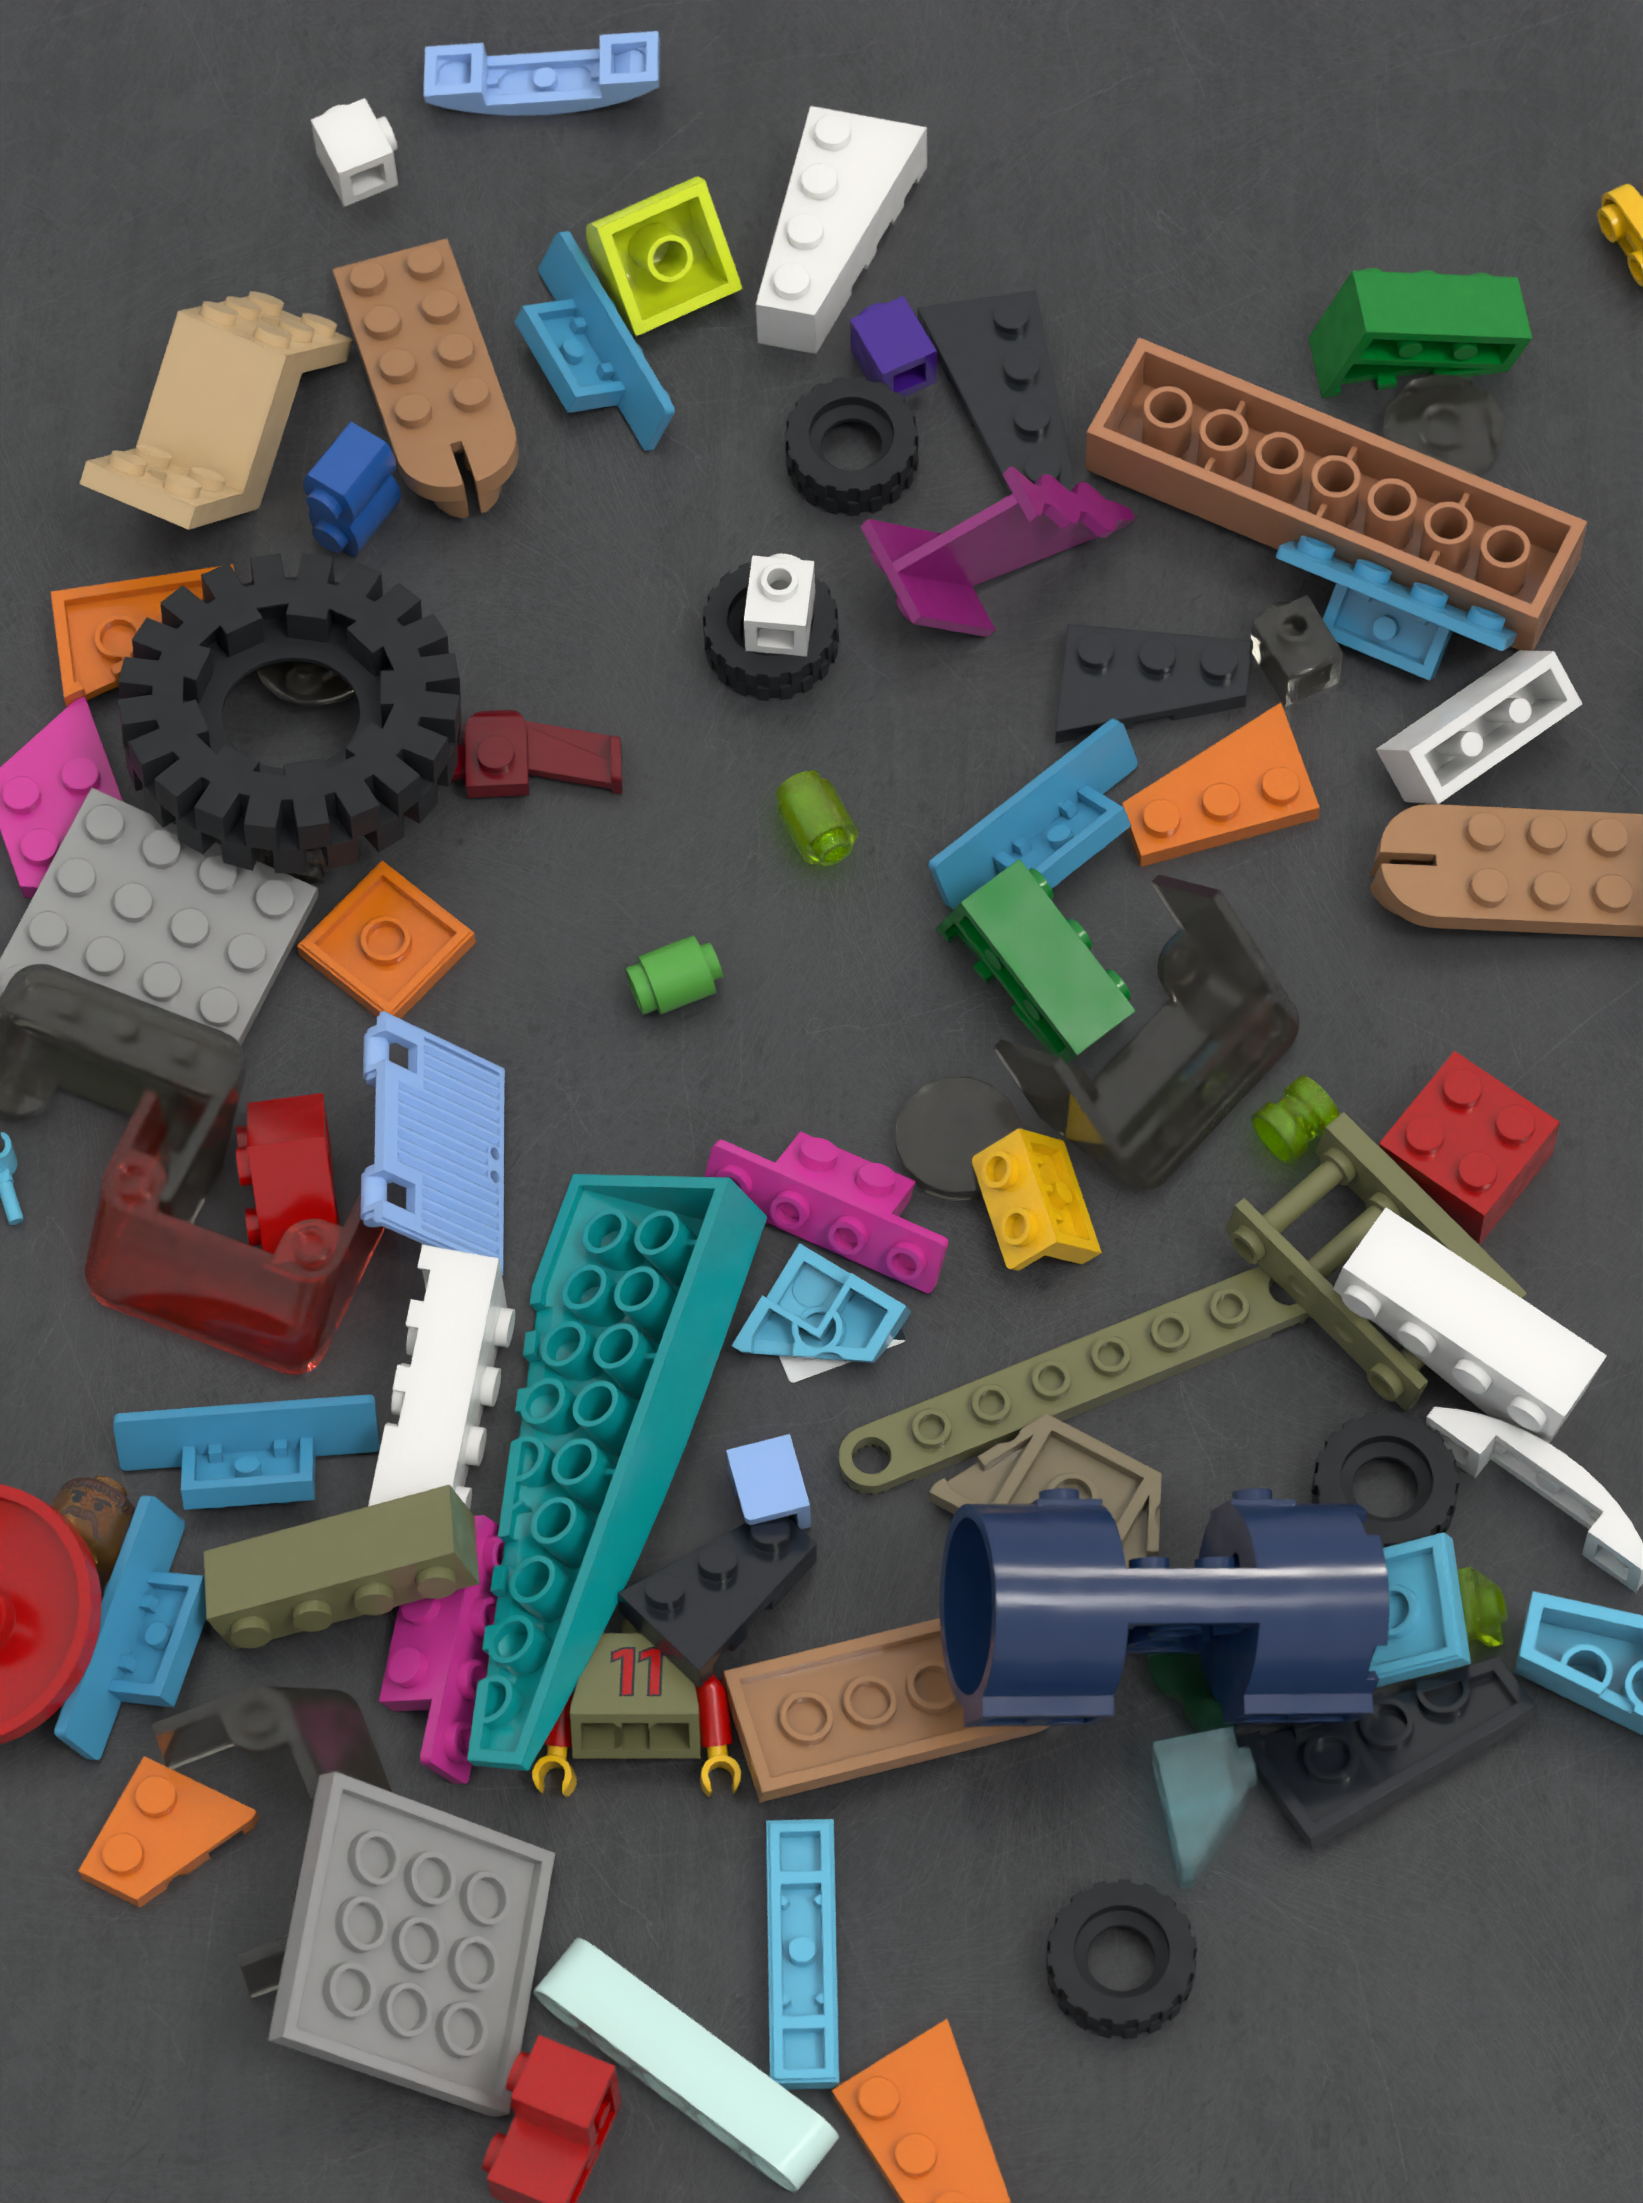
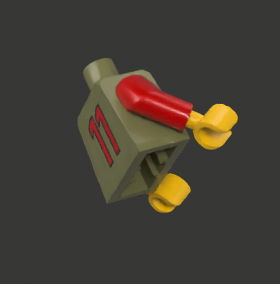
[532,1618,741,1797]

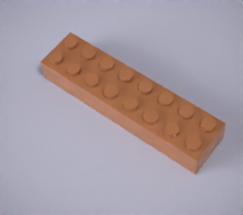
[1085,337,1587,651]

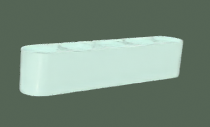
[534,1938,839,2193]

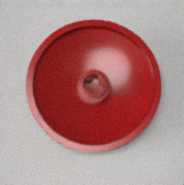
[0,1484,102,1744]

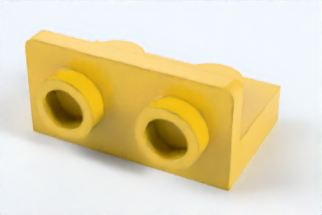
[972,1128,1102,1271]

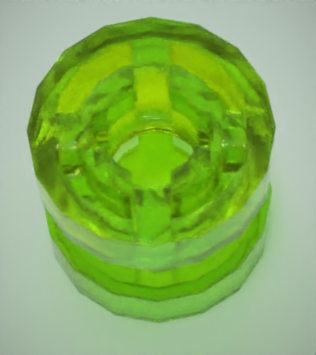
[1251,1075,1340,1164]

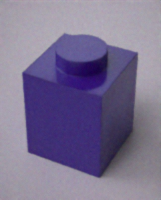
[850,296,937,397]

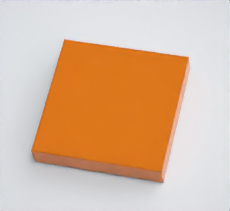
[297,861,476,1019]

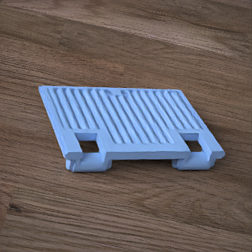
[360,1011,505,1276]

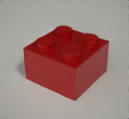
[1379,1051,1560,1246]

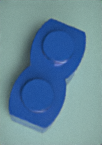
[303,422,401,557]

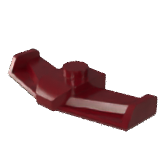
[437,709,623,798]

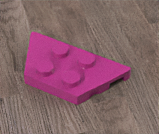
[0,696,123,898]

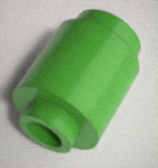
[625,935,723,1015]

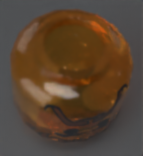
[51,1476,135,1572]

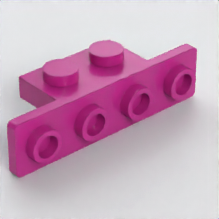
[704,1131,949,1293]
[379,1515,505,1784]

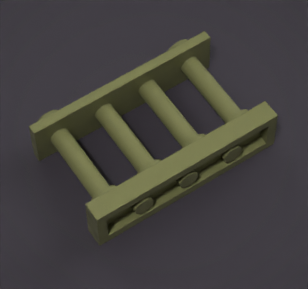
[1225,1112,1527,1412]

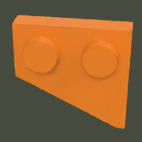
[78,1756,259,1908]

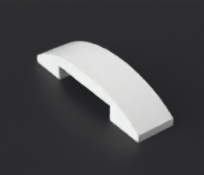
[1425,1407,1643,1593]

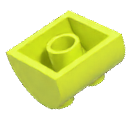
[586,176,743,336]

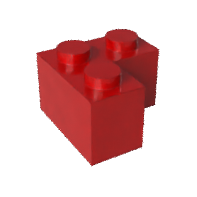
[236,1093,342,1267]
[482,2035,622,2203]

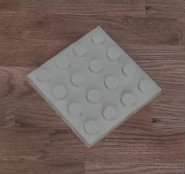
[0,788,319,1111]
[268,1771,555,2117]

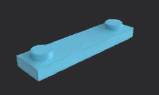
[766,1819,839,2090]

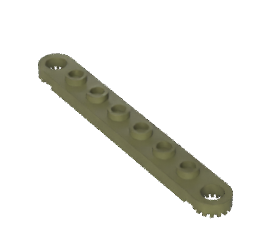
[839,1266,1311,1496]

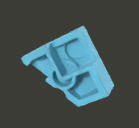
[732,1243,911,1363]

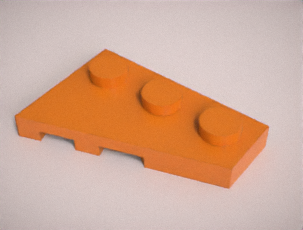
[1122,702,1320,867]

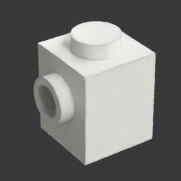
[311,98,398,207]
[744,554,815,656]

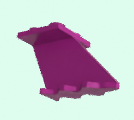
[860,466,1136,637]

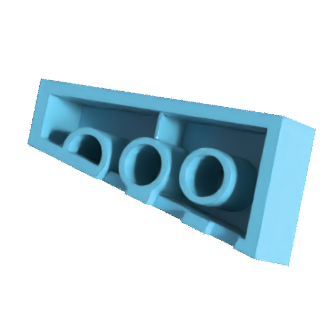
[1514,1591,1643,1735]

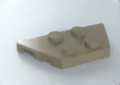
[929,1413,1162,1568]

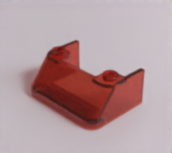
[84,1090,386,1375]

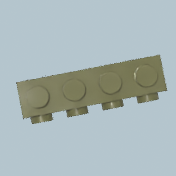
[203,1484,479,1650]

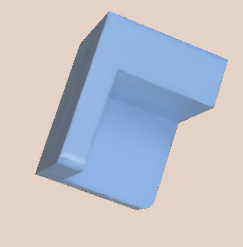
[726,1434,811,1529]

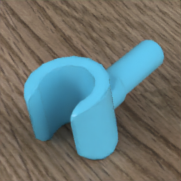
[0,1132,24,1225]

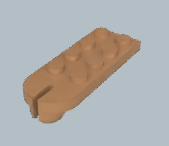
[332,238,519,518]
[1369,804,1643,937]
[721,1618,1050,1802]

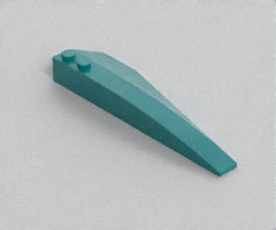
[467,1174,767,1771]

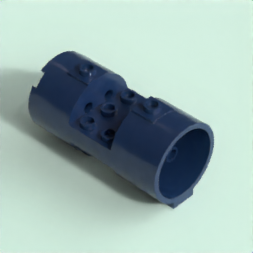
[940,1488,1389,1727]

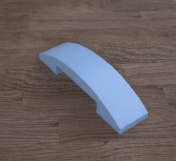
[424,31,660,115]

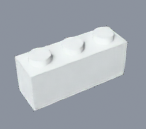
[1376,650,1582,804]

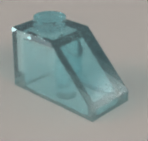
[1152,1727,1256,1889]

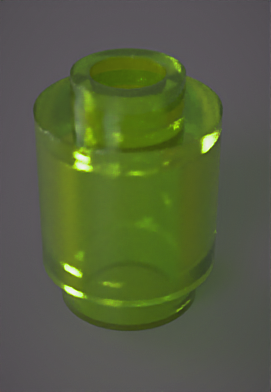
[776,770,859,866]

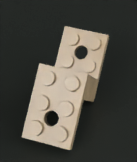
[79,292,354,530]

